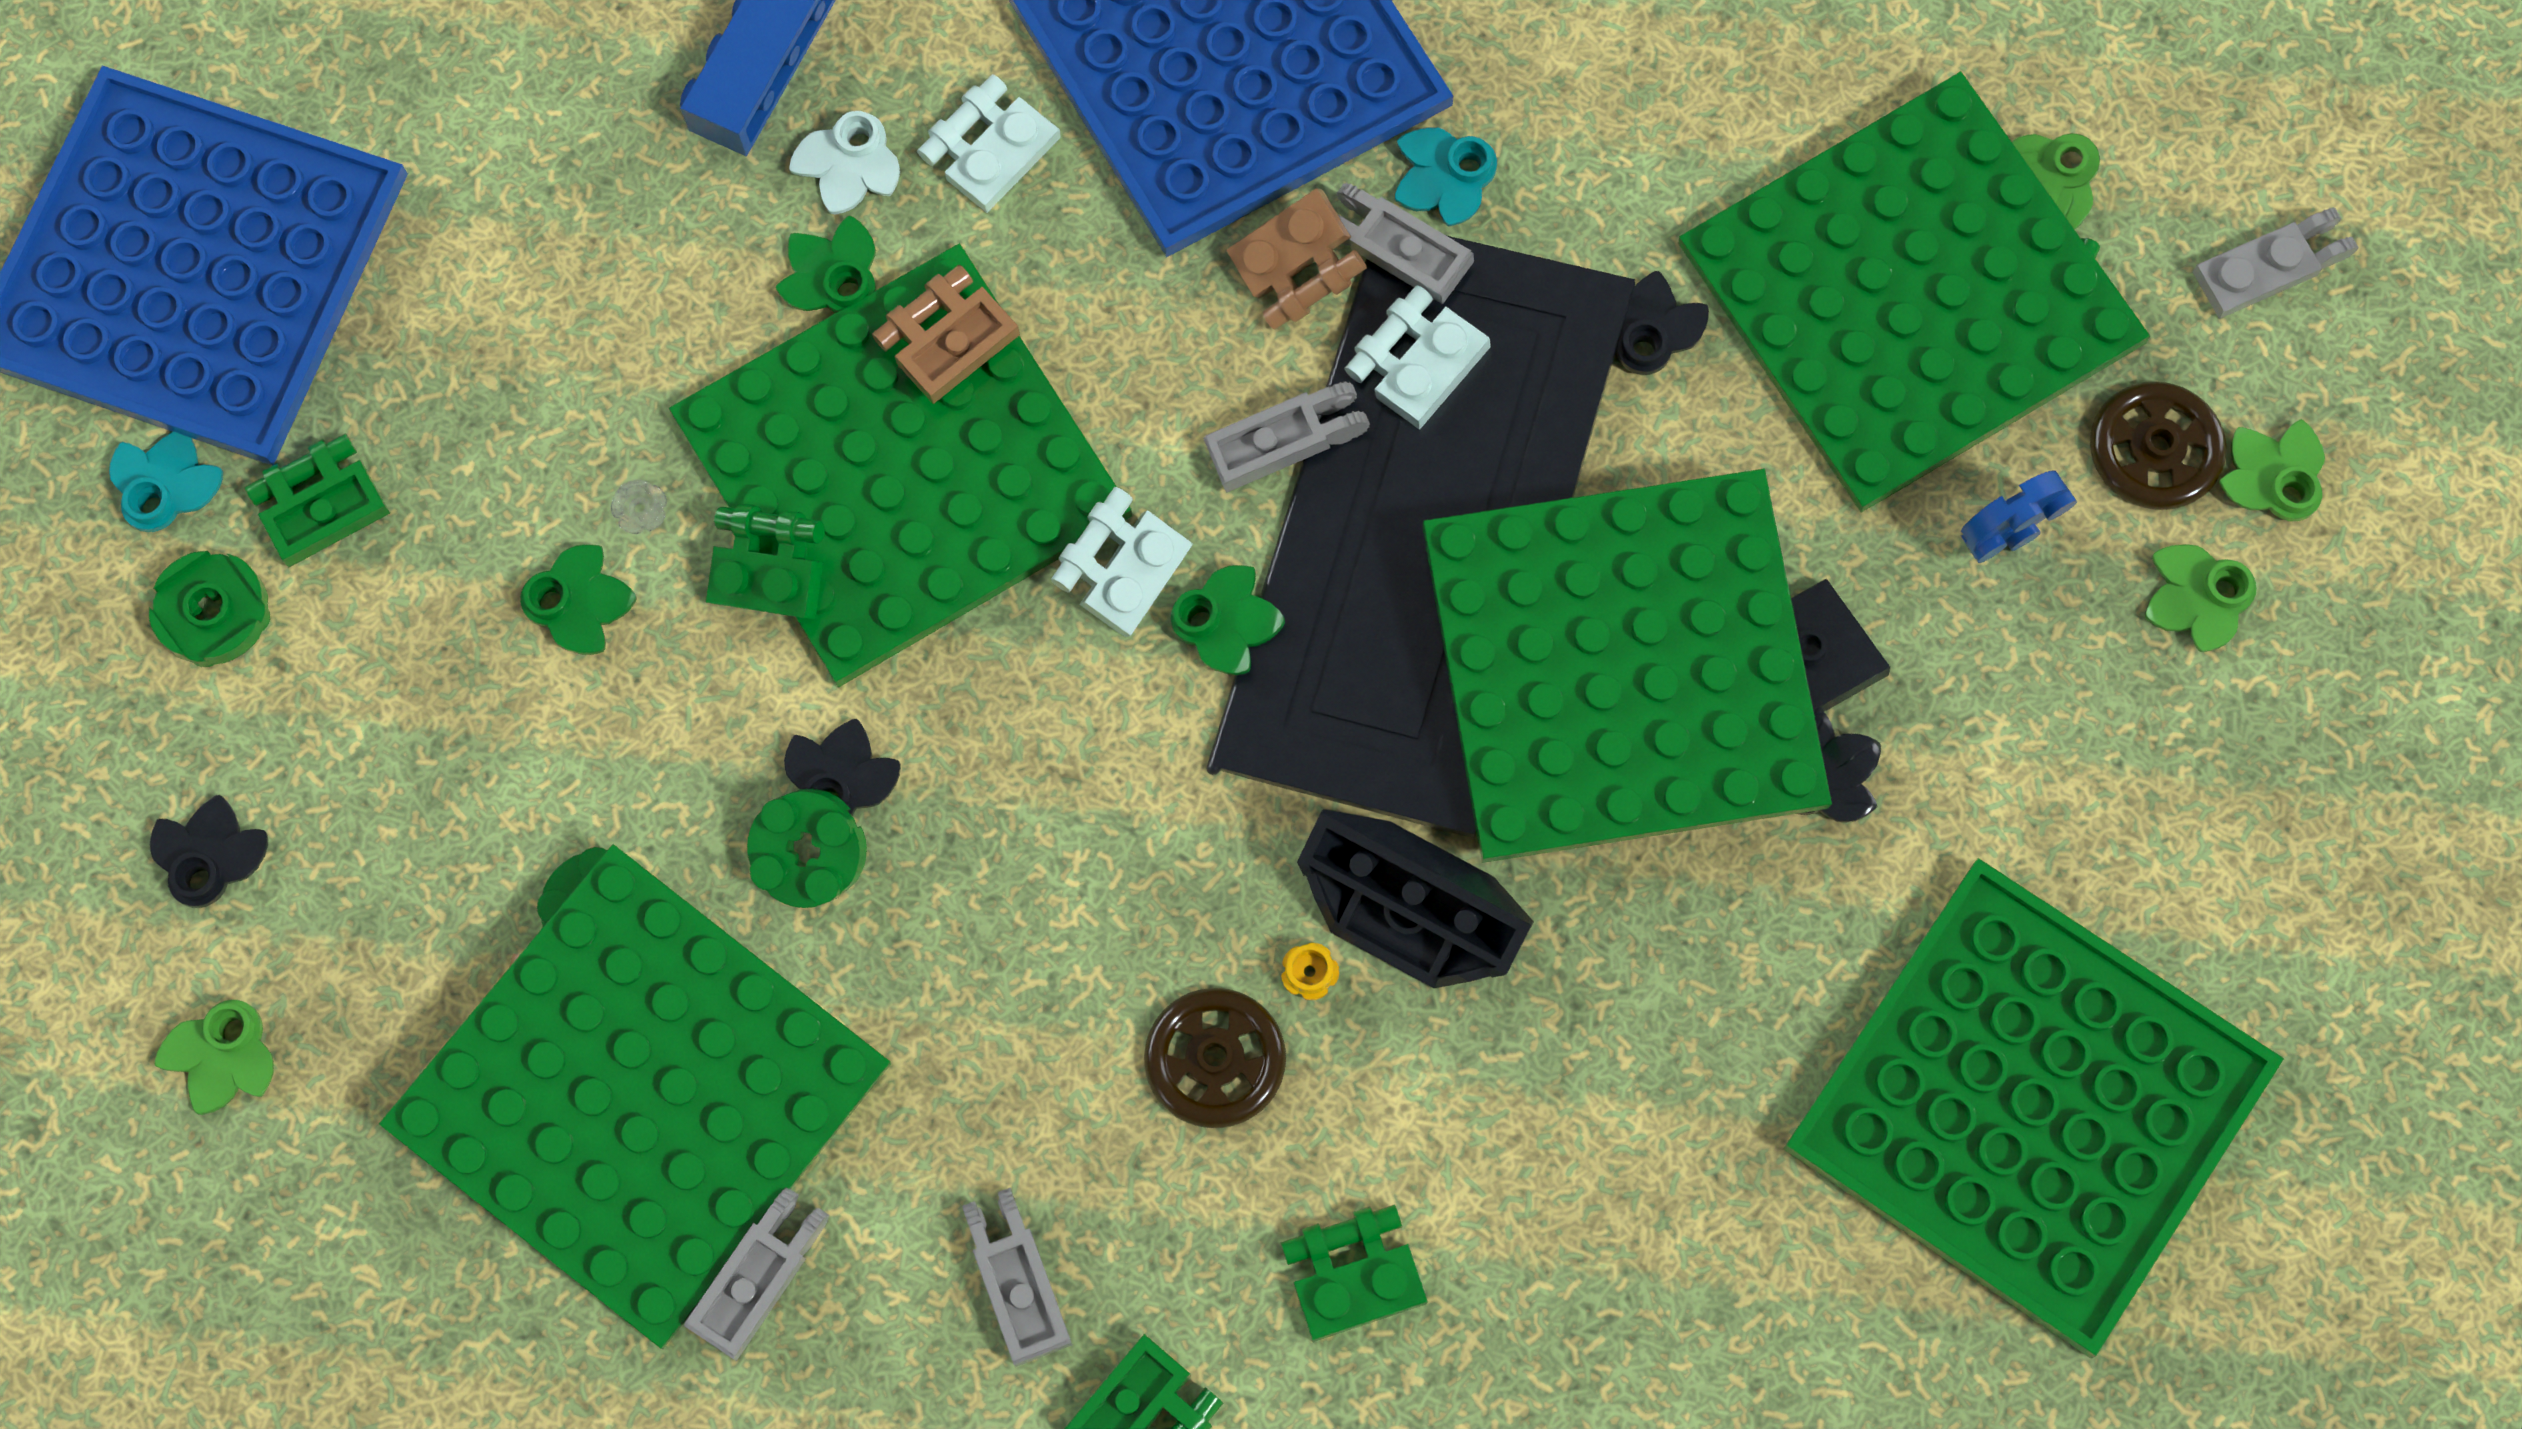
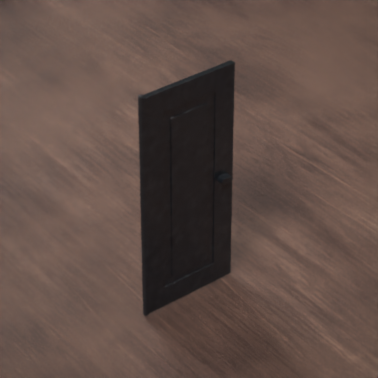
[1206,235,1635,838]

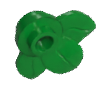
[776,216,876,313]
[520,545,637,655]
[1170,565,1285,675]

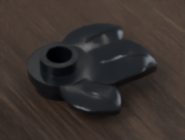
[1616,271,1709,375]
[1798,712,1881,823]
[784,719,901,816]
[150,795,268,908]

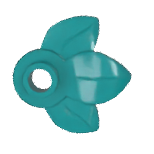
[1395,127,1497,227]
[109,432,223,532]

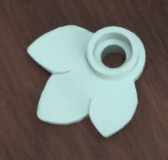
[789,111,900,215]

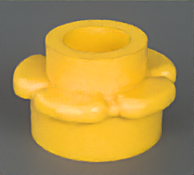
[1281,942,1339,1000]

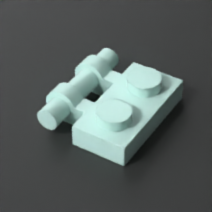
[917,75,1061,213]
[1345,285,1490,430]
[1051,487,1193,637]

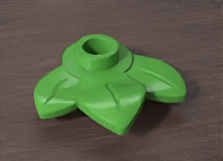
[2012,133,2100,230]
[2219,419,2325,521]
[2145,544,2257,652]
[154,1000,274,1115]

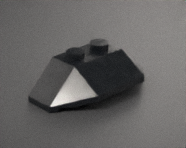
[1297,809,1534,988]

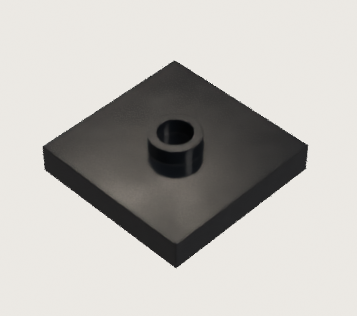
[1791,578,1890,716]

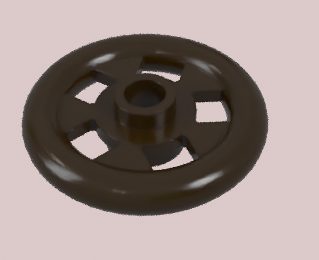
[2090,381,2227,510]
[1144,988,1286,1128]

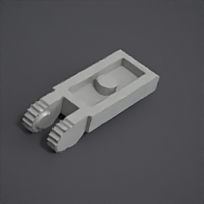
[1336,182,1474,304]
[2192,207,2359,319]
[1203,381,1370,493]
[684,1188,829,1361]
[962,1188,1073,1367]

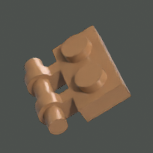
[1226,188,1366,330]
[872,265,1020,404]

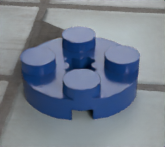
[1960,470,2077,563]

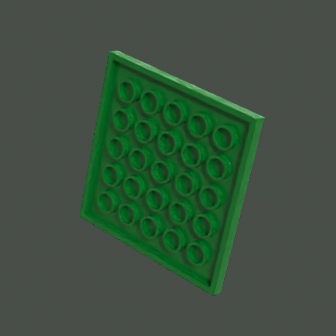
[1678,71,2150,513]
[669,243,1132,688]
[1423,468,1832,863]
[379,844,891,1349]
[1783,858,2284,1358]

